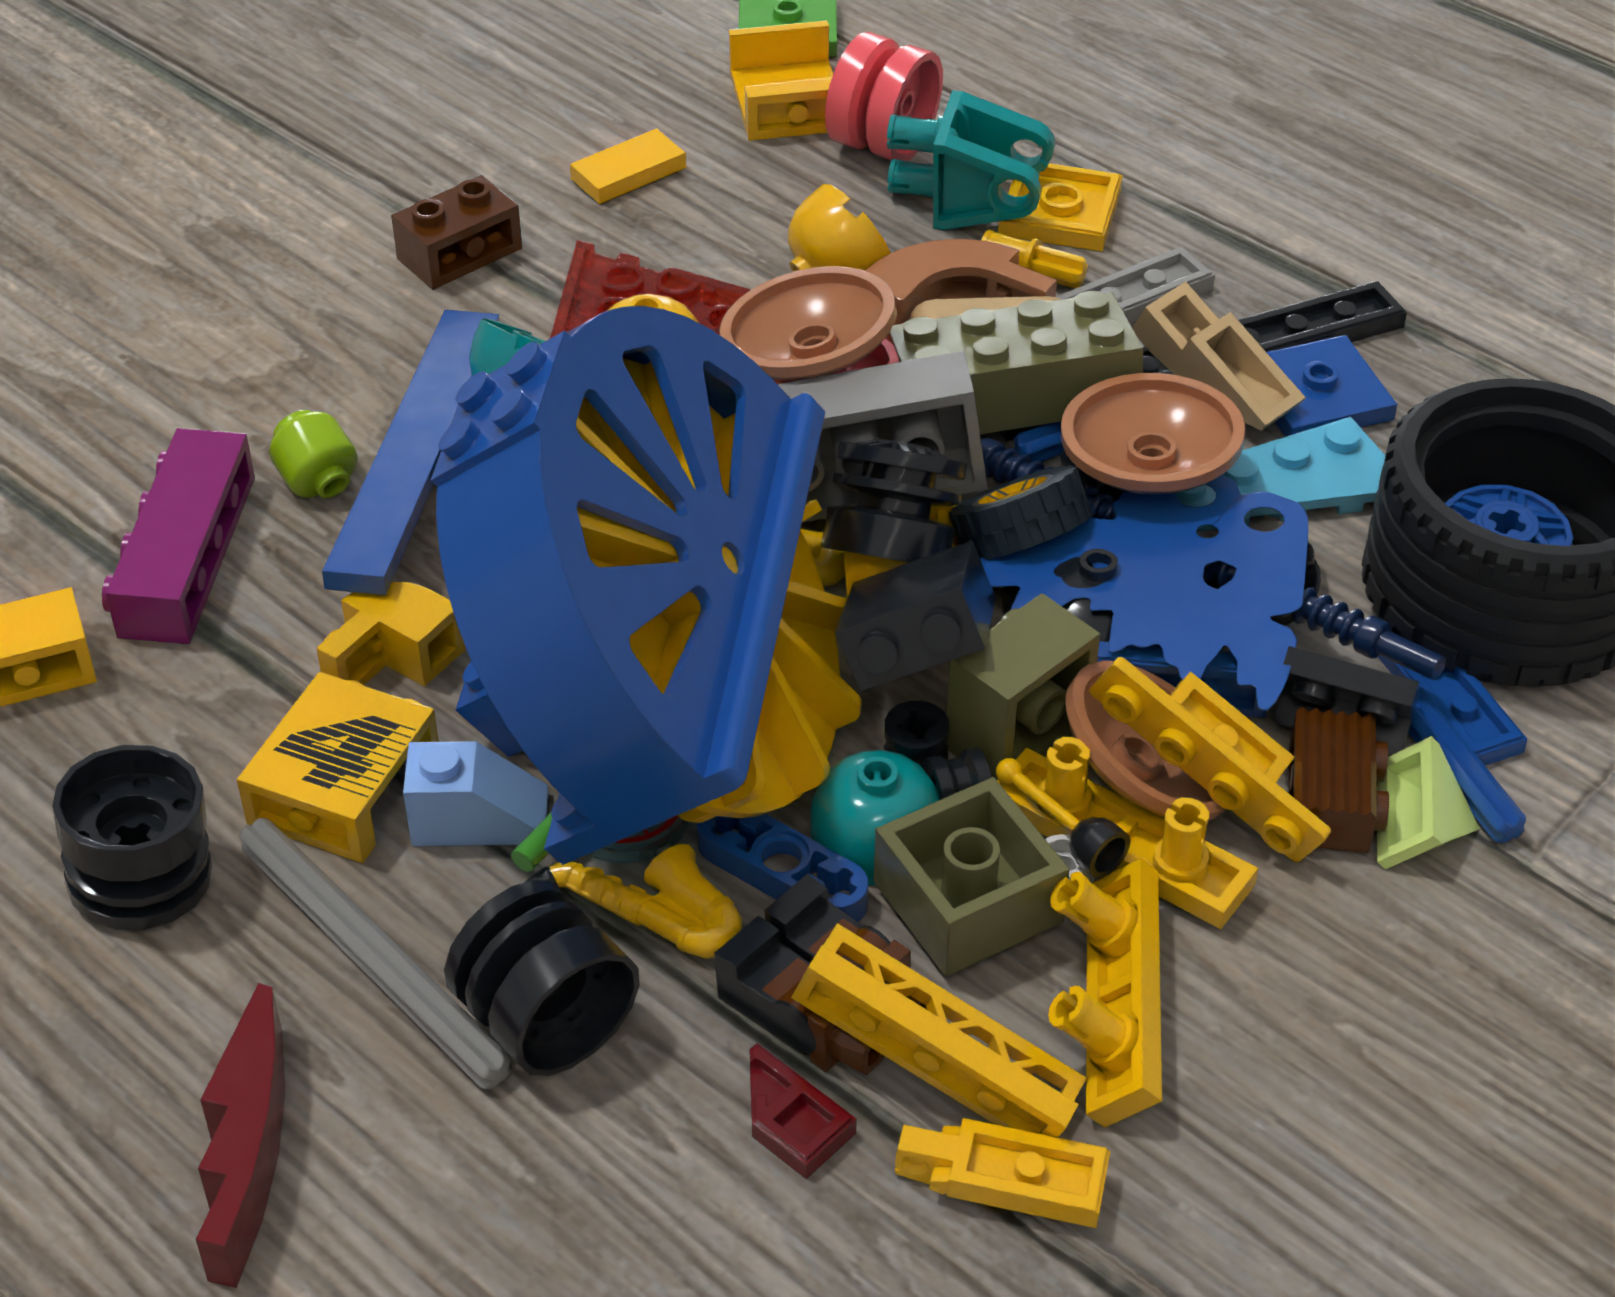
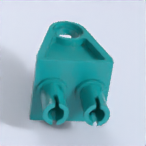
[887,90,1056,230]

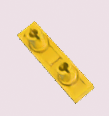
[997,737,1258,930]
[1048,858,1162,1128]

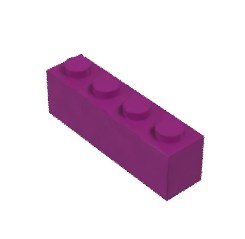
[102,428,255,644]

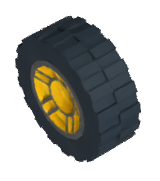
[949,465,1093,560]

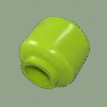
[268,410,358,498]

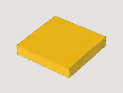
[998,163,1123,252]

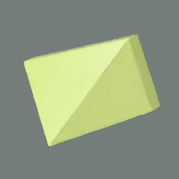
[1377,736,1480,870]

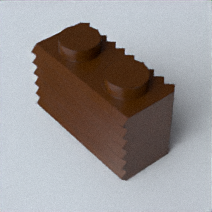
[1288,707,1389,853]

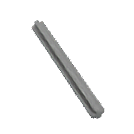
[239,818,512,1090]

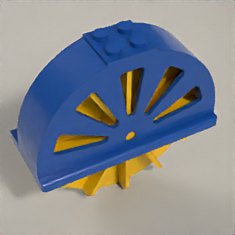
[430,306,862,865]

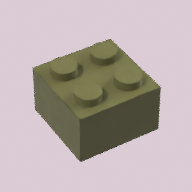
[946,593,1100,780]
[874,777,1070,977]

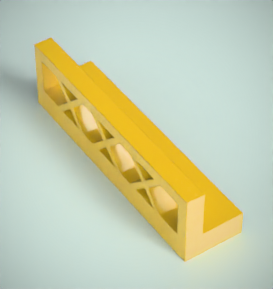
[791,923,1087,1137]

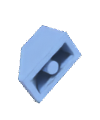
[403,741,549,846]

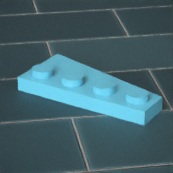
[1176,417,1385,532]

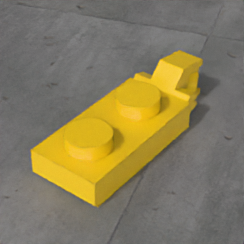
[895,1118,1110,1228]

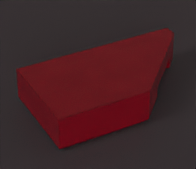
[749,1043,857,1179]

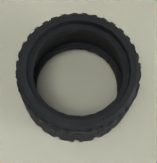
[1362,378,1615,687]

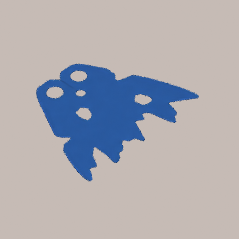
[980,475,1309,710]

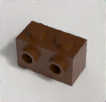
[391,175,523,290]

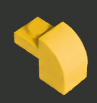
[316,582,466,687]

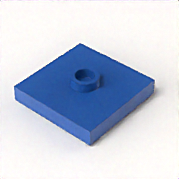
[1266,335,1398,437]

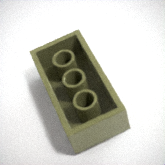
[888,291,1143,434]

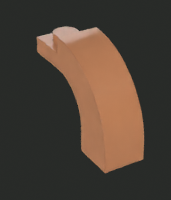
[866,239,1057,339]

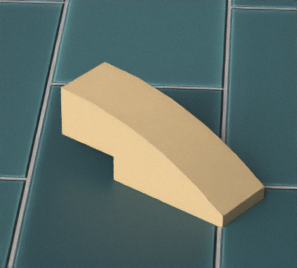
[1132,281,1306,431]

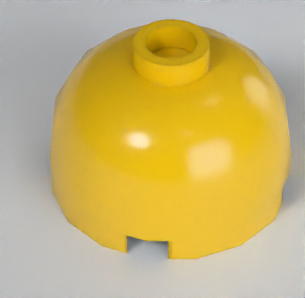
[788,184,891,272]

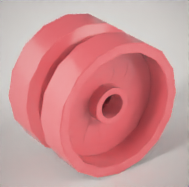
[825,32,943,161]

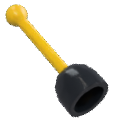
[996,758,1131,878]

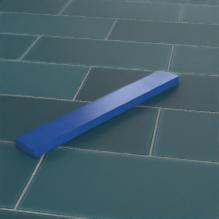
[322,310,500,595]

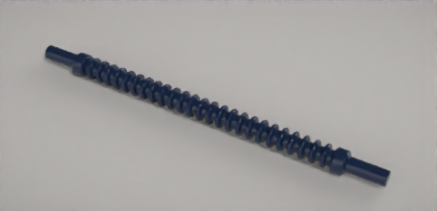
[981,438,1446,680]

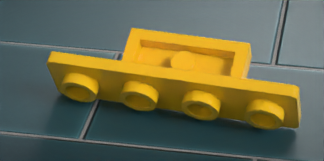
[1089,657,1331,862]

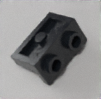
[1274,646,1419,756]

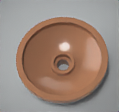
[720,266,897,381]
[1061,373,1245,495]
[1065,661,1226,820]

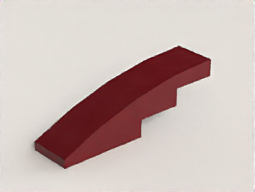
[196,983,285,1288]

